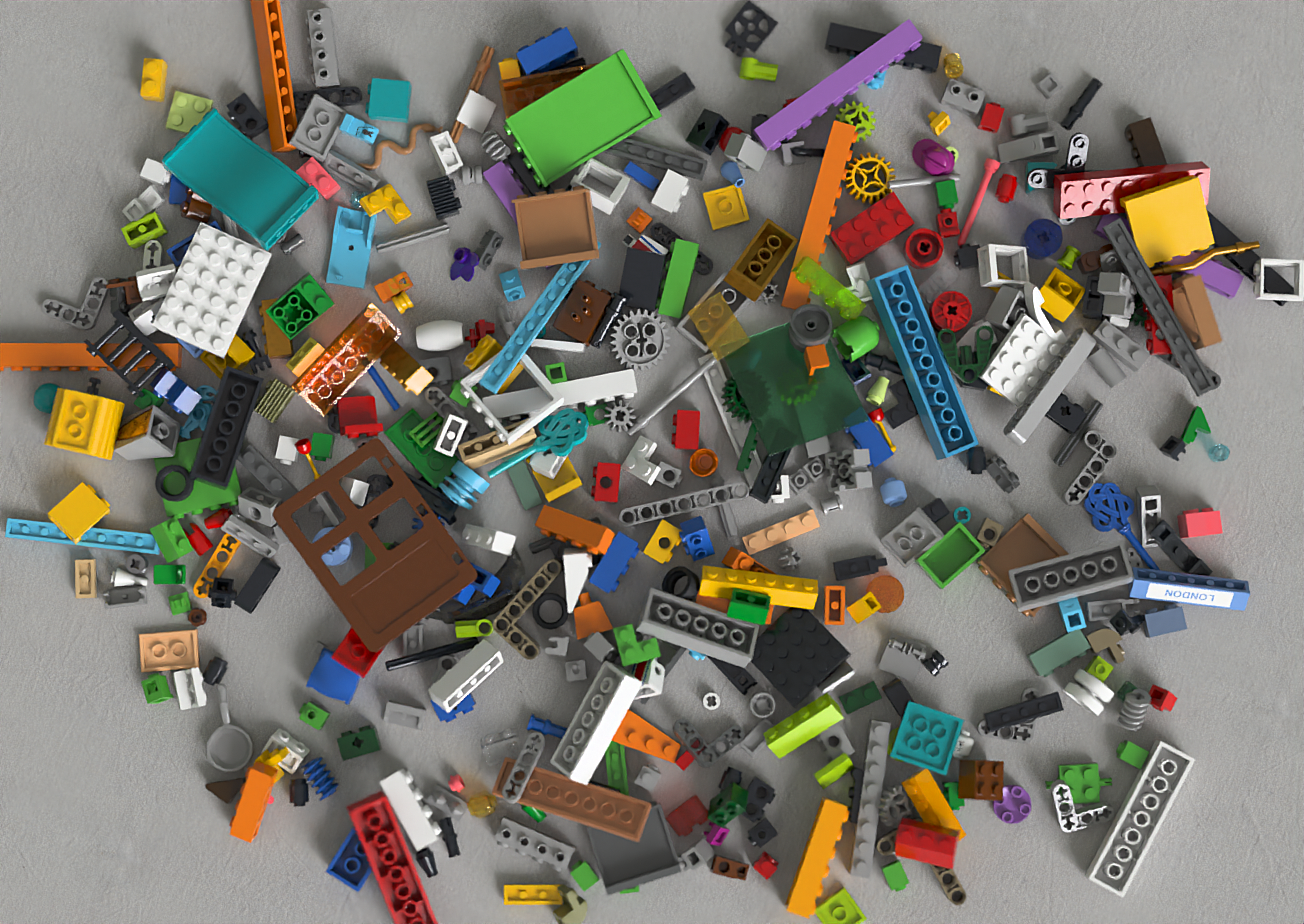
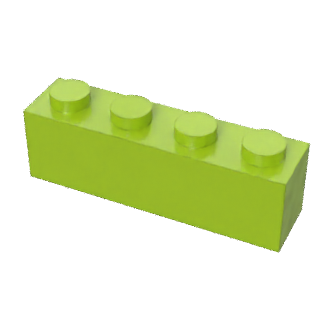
[763,693,844,759]

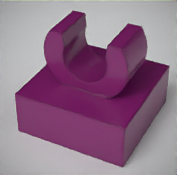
[703,822,730,846]

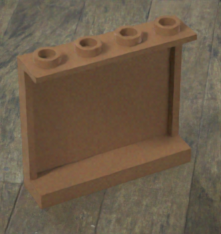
[511,186,599,269]
[977,513,1069,617]

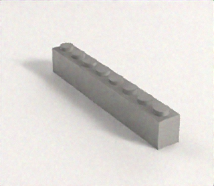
[849,719,891,878]

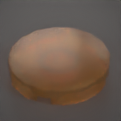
[866,575,904,613]

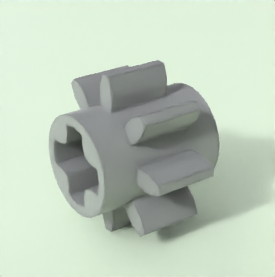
[758,281,780,305]
[777,547,801,572]

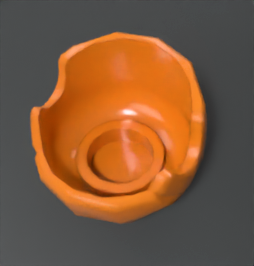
[689,448,718,477]

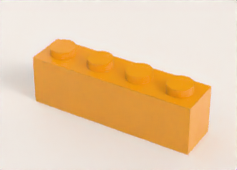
[901,768,966,842]

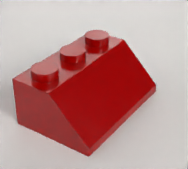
[895,818,960,869]

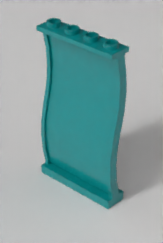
[162,108,319,251]

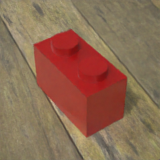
[671,410,700,451]

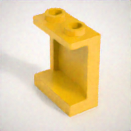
[463,334,524,395]
[48,482,110,545]

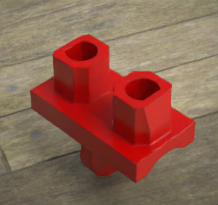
[464,319,495,348]

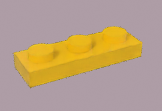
[504,884,563,905]

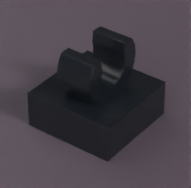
[1159,435,1187,461]

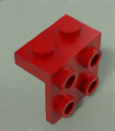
[337,396,383,439]

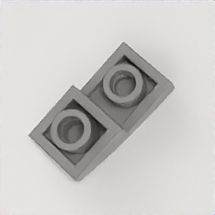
[788,456,829,495]

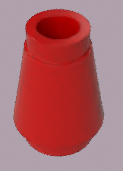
[204,508,233,530]

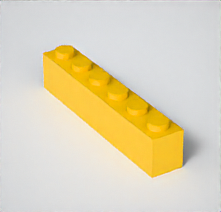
[699,565,818,610]

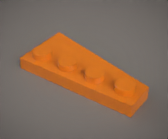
[611,709,681,763]

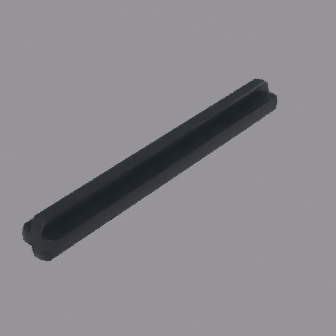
[385,637,479,671]

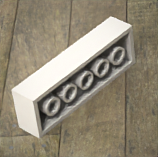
[550,660,642,785]

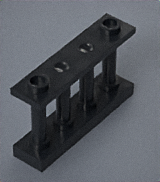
[84,309,175,397]

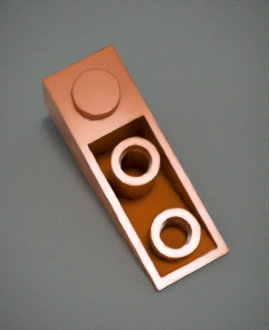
[721,546,777,575]

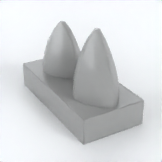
[309,491,346,527]
[427,784,470,821]

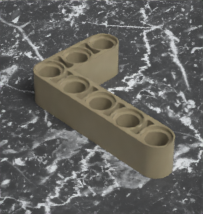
[493,558,563,660]
[875,817,966,905]

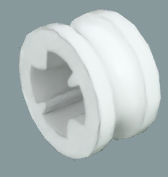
[703,692,720,710]

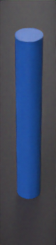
[363,360,400,411]

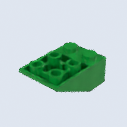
[265,272,335,340]

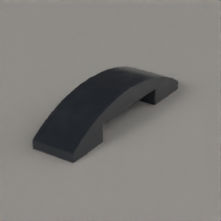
[1149,519,1213,576]

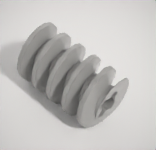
[1118,689,1151,731]

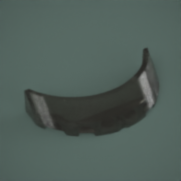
[425,544,525,624]

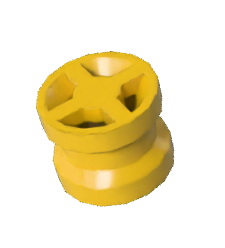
[391,291,414,314]

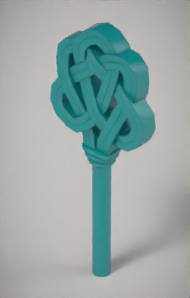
[487,408,589,479]

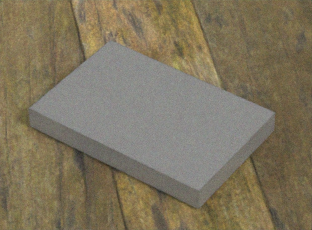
[289,94,348,162]
[880,507,945,568]

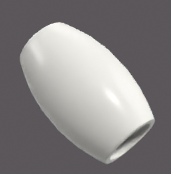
[416,320,465,351]

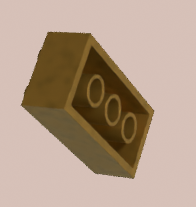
[724,218,799,302]

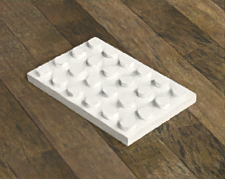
[152,222,272,359]

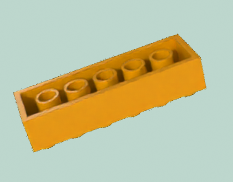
[784,796,849,919]

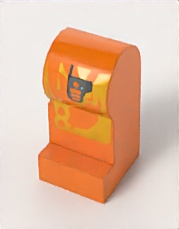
[374,272,413,304]

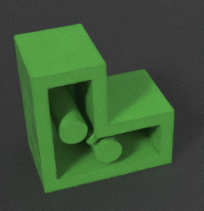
[613,624,661,666]

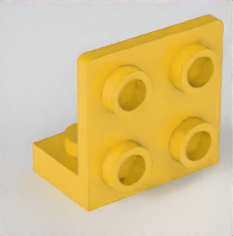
[532,456,583,503]

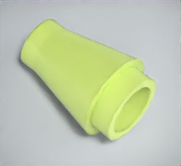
[866,376,889,406]

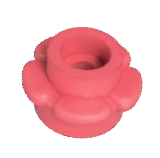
[448,774,465,793]

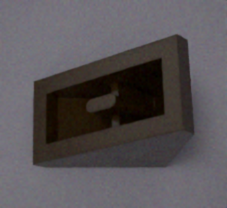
[205,777,247,805]

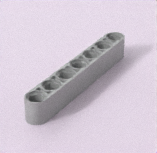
[1003,328,1096,445]
[619,482,750,526]

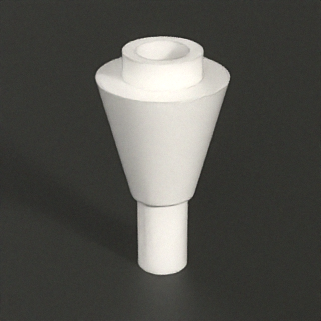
[111,568,148,587]

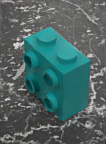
[365,78,412,123]

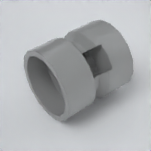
[749,692,775,718]

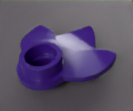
[450,247,479,282]

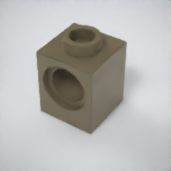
[975,518,1004,549]

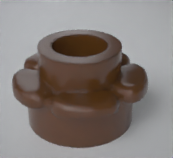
[188,608,207,627]

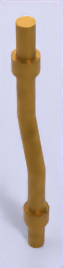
[1150,241,1260,276]

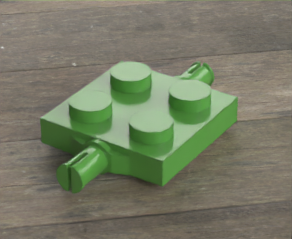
[1045,763,1112,804]

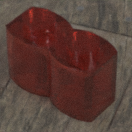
[665,794,708,837]

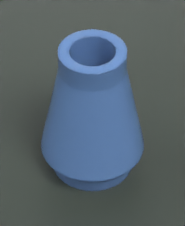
[720,161,745,188]

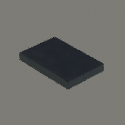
[619,247,666,312]

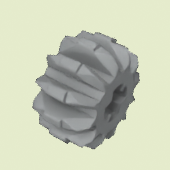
[480,129,510,162]
[603,400,636,433]

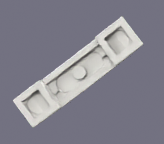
[1024,281,1067,344]

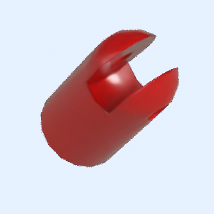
[183,523,214,557]

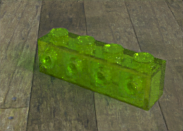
[791,256,866,320]

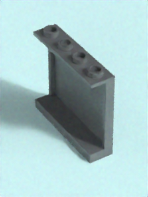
[586,801,682,895]

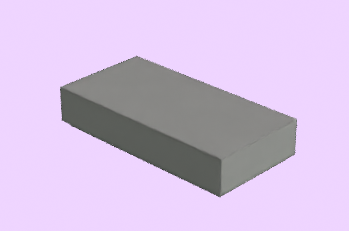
[738,718,774,757]

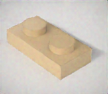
[75,559,97,598]

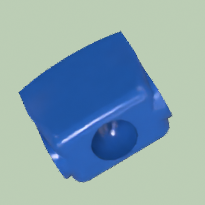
[306,648,361,705]

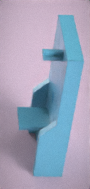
[326,206,377,289]

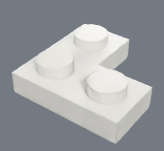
[834,261,873,309]
[621,435,661,485]

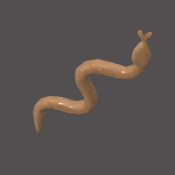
[355,123,442,170]

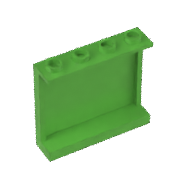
[154,438,242,519]

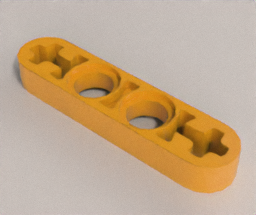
[193,533,241,598]

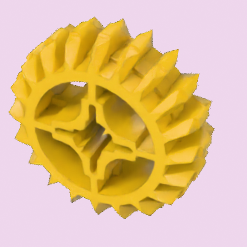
[844,152,896,204]

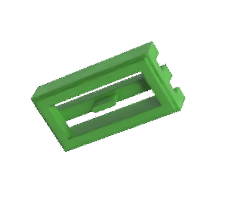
[409,411,444,448]

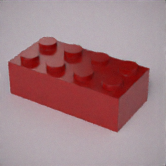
[828,191,915,266]

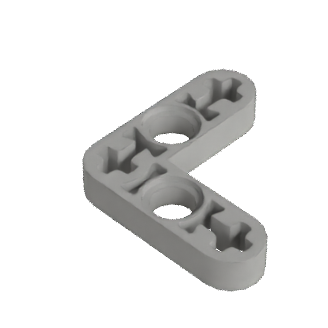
[41,277,110,330]
[977,688,1040,743]
[1050,780,1114,832]

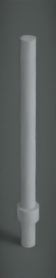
[626,356,718,437]

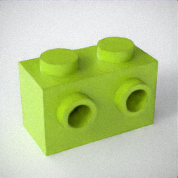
[121,212,168,249]

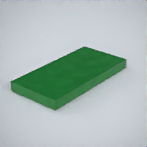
[384,408,460,490]

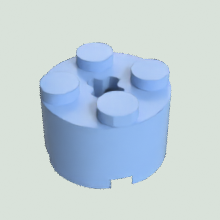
[312,527,354,566]

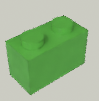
[150,516,193,563]

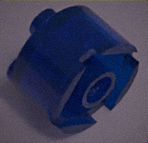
[1021,219,1063,260]

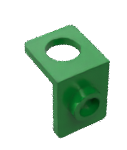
[582,403,609,427]
[153,565,186,584]

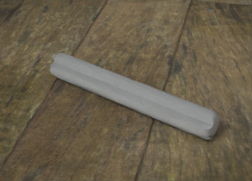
[376,223,450,254]

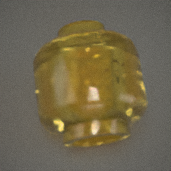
[467,790,498,819]

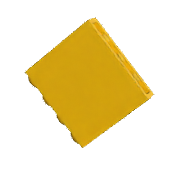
[1119,175,1214,268]

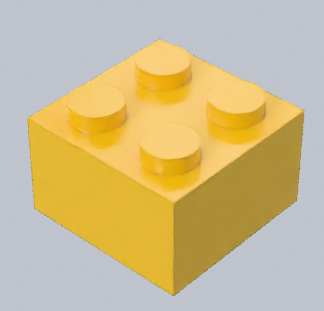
[1039,267,1086,323]

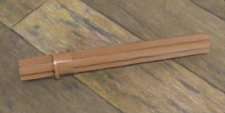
[449,45,495,143]

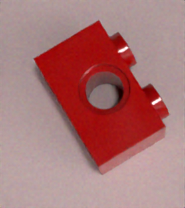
[591,462,621,503]

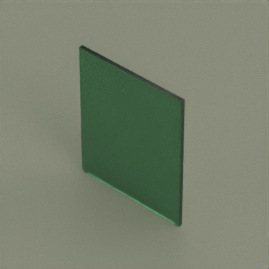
[719,322,869,456]

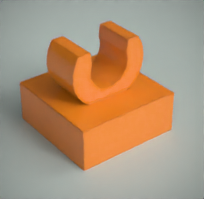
[626,207,653,234]

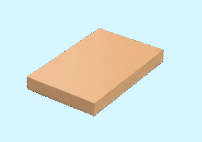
[139,629,200,672]

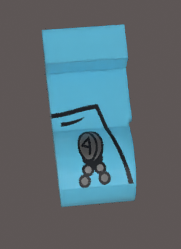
[339,113,379,144]

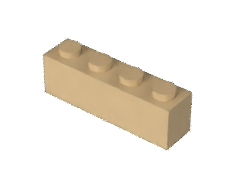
[457,418,537,470]

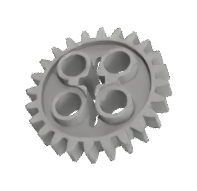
[608,309,671,371]

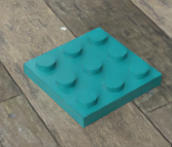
[890,701,964,775]

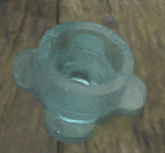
[349,190,367,209]

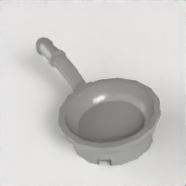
[206,683,253,772]

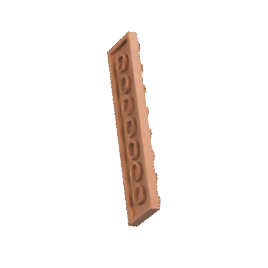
[492,757,652,842]

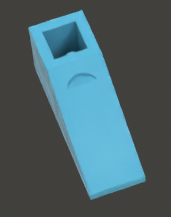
[1056,597,1086,632]

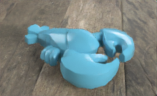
[179,385,217,439]

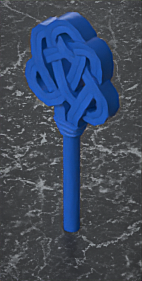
[1083,482,1160,570]

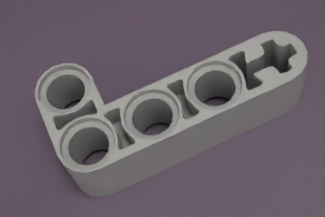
[1062,430,1117,506]

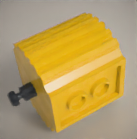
[44,377,125,460]

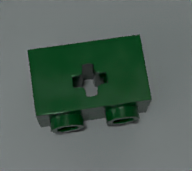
[337,725,382,761]
[707,783,749,827]

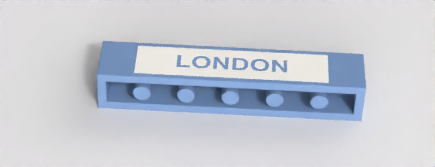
[1128,567,1250,611]

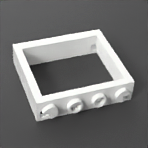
[460,352,564,445]

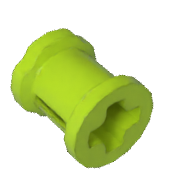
[1057,245,1081,270]

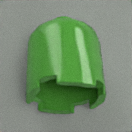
[831,315,880,363]

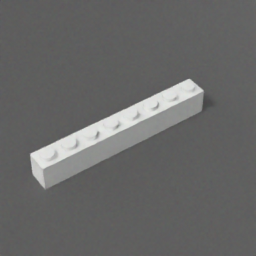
[482,369,637,423]

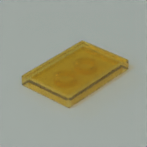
[687,292,750,362]

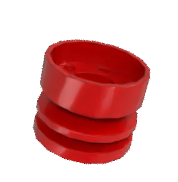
[928,291,972,335]

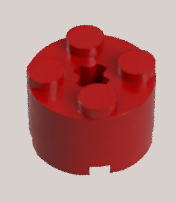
[903,228,944,269]

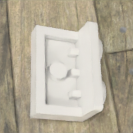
[135,264,176,301]
[173,667,207,710]

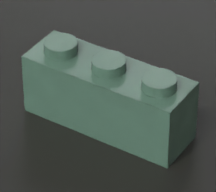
[1026,629,1091,677]

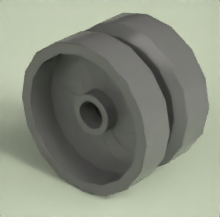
[788,304,833,353]

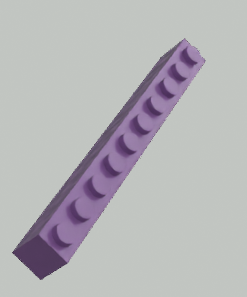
[753,19,923,152]

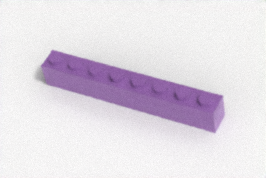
[1093,213,1244,299]

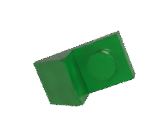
[1180,406,1211,445]

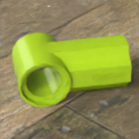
[739,57,778,82]
[455,619,494,638]

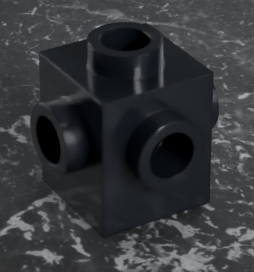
[208,577,237,608]

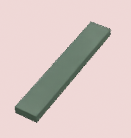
[482,413,543,511]

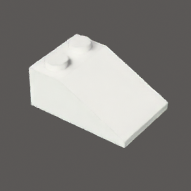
[563,547,592,613]

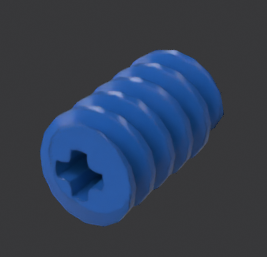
[301,757,339,801]

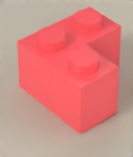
[295,157,341,201]
[1177,507,1223,538]

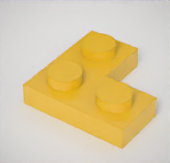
[359,183,412,225]

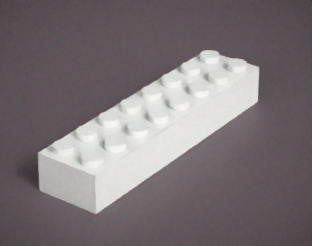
[1084,740,1195,898]

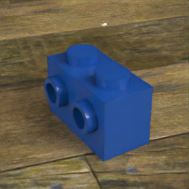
[679,516,715,562]

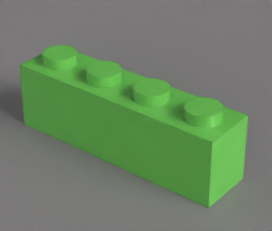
[656,238,700,319]

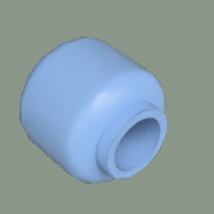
[880,477,907,507]

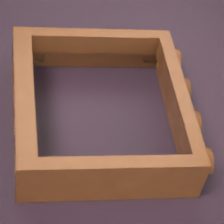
[1172,273,1223,350]

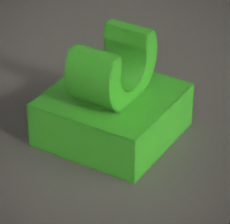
[168,592,192,615]

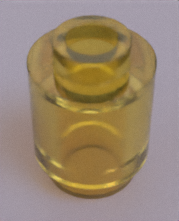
[943,53,964,79]

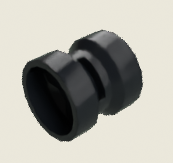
[922,650,949,677]

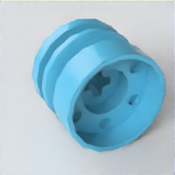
[438,460,490,510]

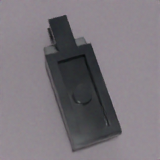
[833,555,888,581]

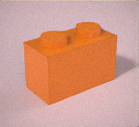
[823,586,845,625]

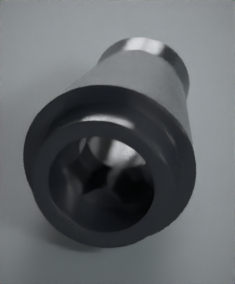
[415,847,438,878]

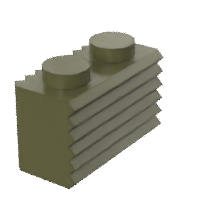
[254,378,296,424]

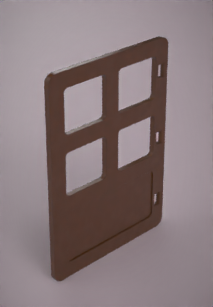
[273,438,477,652]

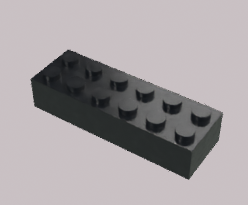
[188,366,264,490]

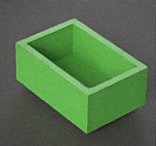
[915,522,986,589]

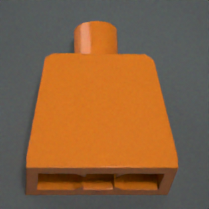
[574,592,613,639]

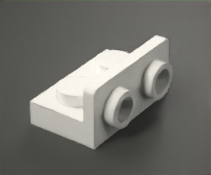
[261,729,310,775]

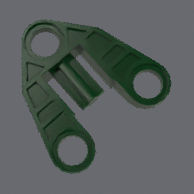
[937,325,994,383]

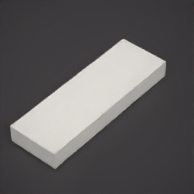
[529,339,585,353]

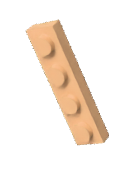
[742,509,820,555]

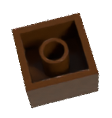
[958,759,1004,800]

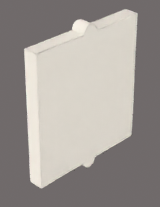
[455,90,497,134]

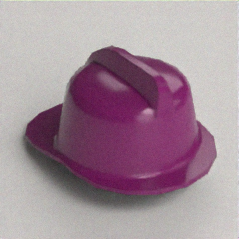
[912,139,955,176]

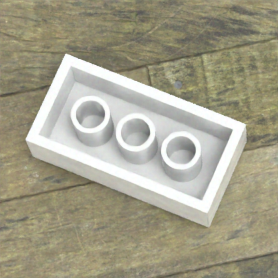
[380,768,442,851]

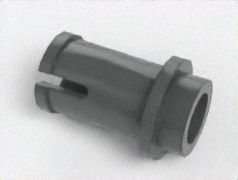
[280,233,306,255]

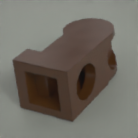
[710,854,750,880]

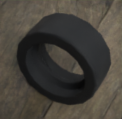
[155,465,194,502]
[662,566,700,601]
[532,593,569,630]

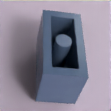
[1141,604,1188,638]

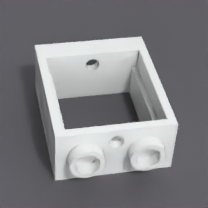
[570,158,630,215]
[977,244,1030,289]
[1253,258,1304,301]

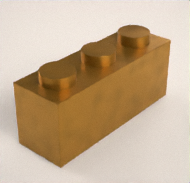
[259,298,294,359]

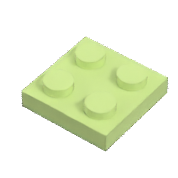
[166,91,213,134]

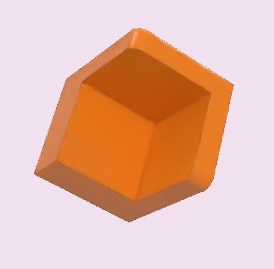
[804,344,830,376]

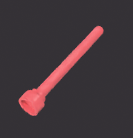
[958,158,1001,246]

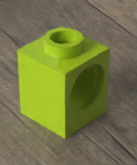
[1084,656,1114,683]

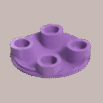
[992,785,1032,824]

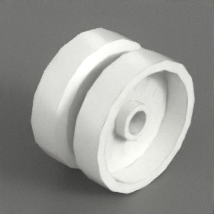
[1063,669,1114,716]

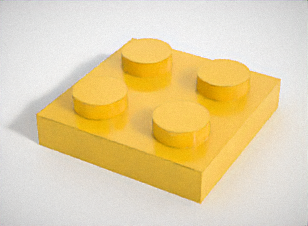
[703,185,750,231]

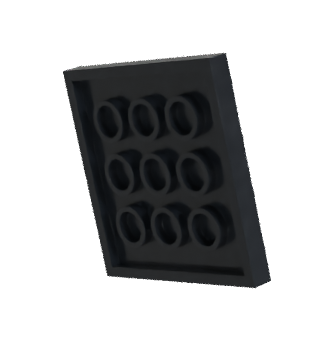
[751,607,851,708]

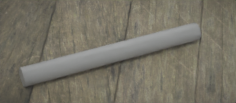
[887,174,960,189]

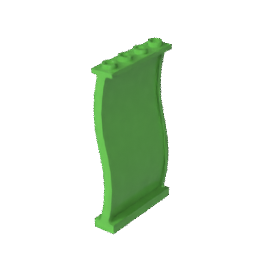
[503,49,662,187]

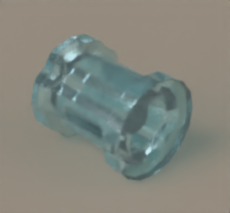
[1208,444,1230,462]

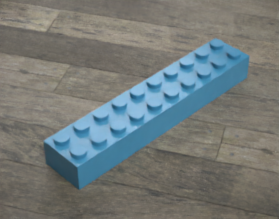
[866,265,979,460]

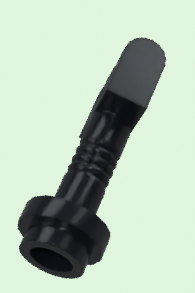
[242,329,272,374]

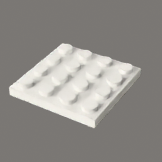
[979,313,1063,408]

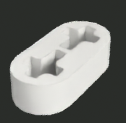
[143,240,164,270]

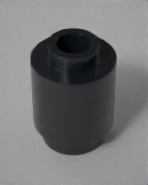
[966,447,986,474]
[202,656,228,686]
[718,766,742,792]
[289,778,309,807]

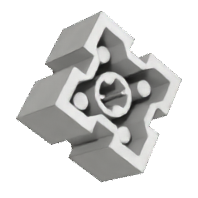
[825,449,873,492]

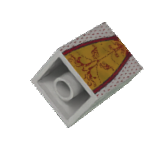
[114,405,181,460]

